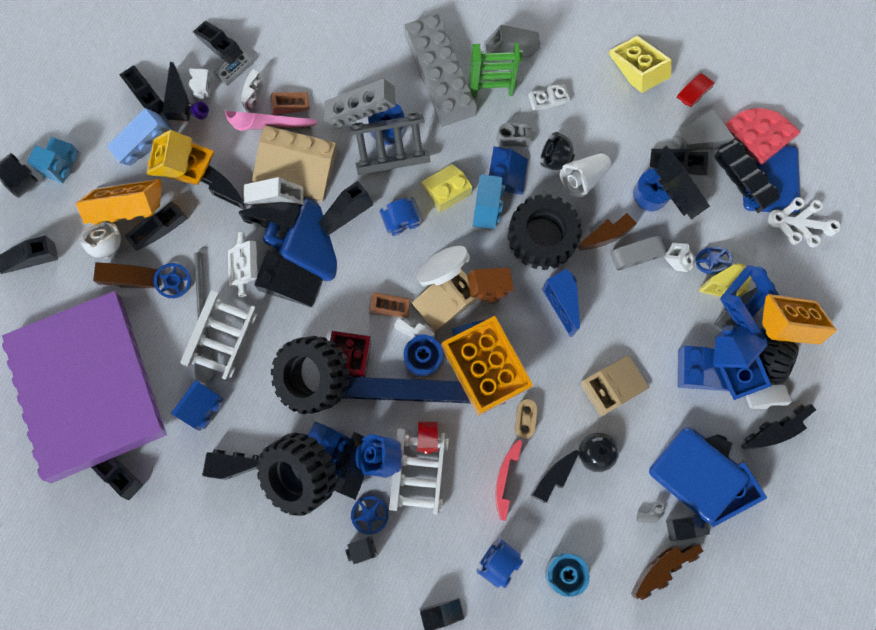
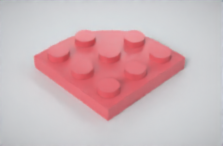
[725,108,800,165]

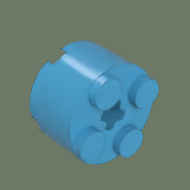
[545,553,590,597]

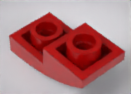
[676,73,715,108]
[417,421,438,454]

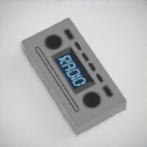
[214,51,253,86]

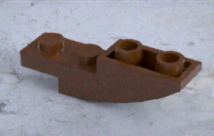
[631,544,704,600]

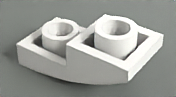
[241,69,262,112]
[528,84,570,111]
[394,318,435,338]
[746,385,792,409]

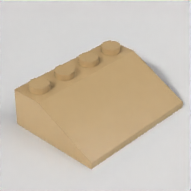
[252,125,338,201]

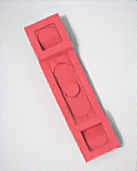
[495,440,522,521]

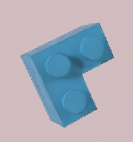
[27,137,79,184]
[472,174,505,229]

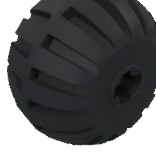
[756,337,799,383]

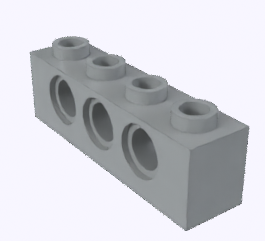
[325,78,395,128]

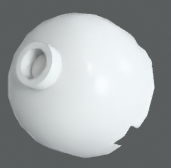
[79,223,121,258]

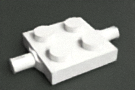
[228,232,258,297]

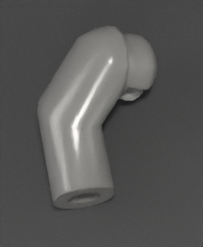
[637,503,665,523]

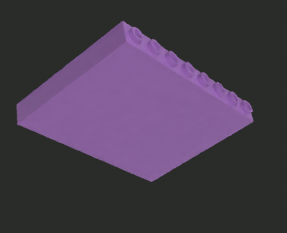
[2,291,167,483]

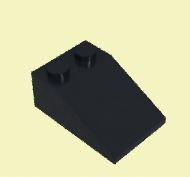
[254,250,322,308]

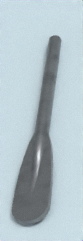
[194,252,215,383]

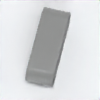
[610,236,667,270]

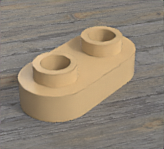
[515,399,537,439]

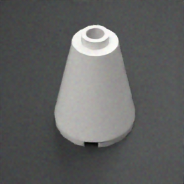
[560,153,611,198]

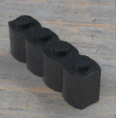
[714,140,781,213]

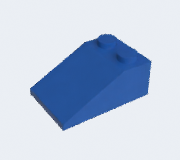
[542,269,580,338]
[678,346,730,392]
[710,461,767,527]

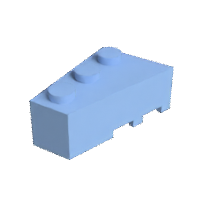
[107,108,177,166]

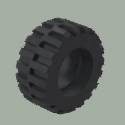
[508,194,582,270]
[271,336,350,414]
[257,432,337,516]

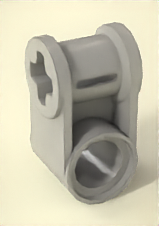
[496,122,532,146]

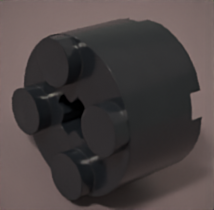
[0,153,38,198]

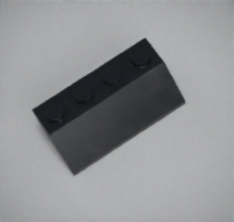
[656,145,710,220]

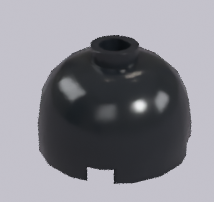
[540,132,575,170]
[578,433,619,473]

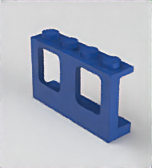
[720,265,780,342]

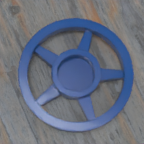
[696,247,733,274]
[154,263,191,299]
[351,496,389,535]

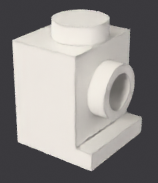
[189,69,212,99]
[664,242,696,272]

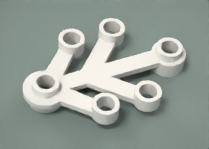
[768,197,841,247]

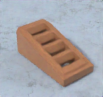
[270,92,310,115]
[369,292,411,318]

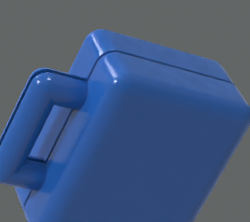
[743,145,801,214]
[263,198,337,281]
[649,427,749,523]

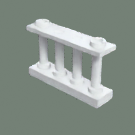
[180,290,257,381]
[389,429,449,515]

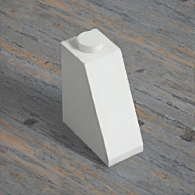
[244,177,303,207]

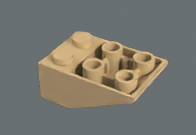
[412,268,479,333]
[580,355,650,417]

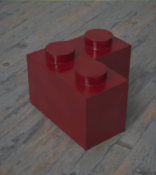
[330,331,372,378]

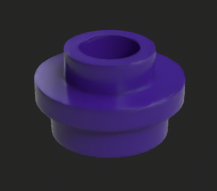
[191,102,209,120]

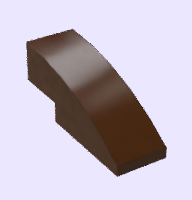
[578,213,637,251]
[93,262,159,289]

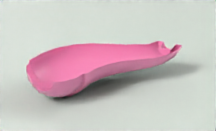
[225,111,317,131]

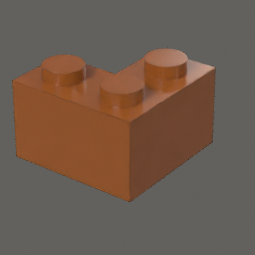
[467,268,514,304]

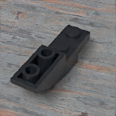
[741,404,816,449]

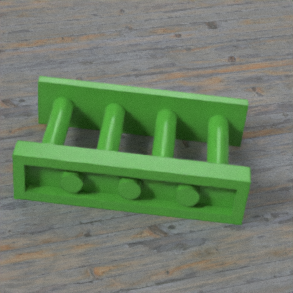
[469,42,523,98]

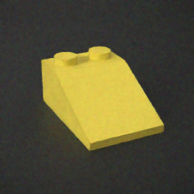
[609,36,671,93]

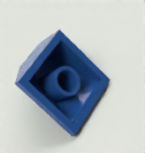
[713,325,767,368]
[719,356,772,400]

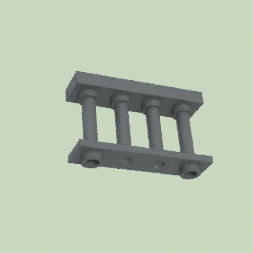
[349,113,431,175]

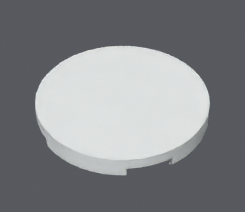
[416,246,470,287]

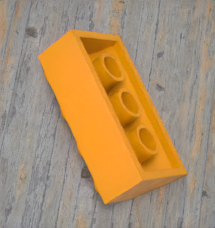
[76,179,161,225]
[762,294,838,345]

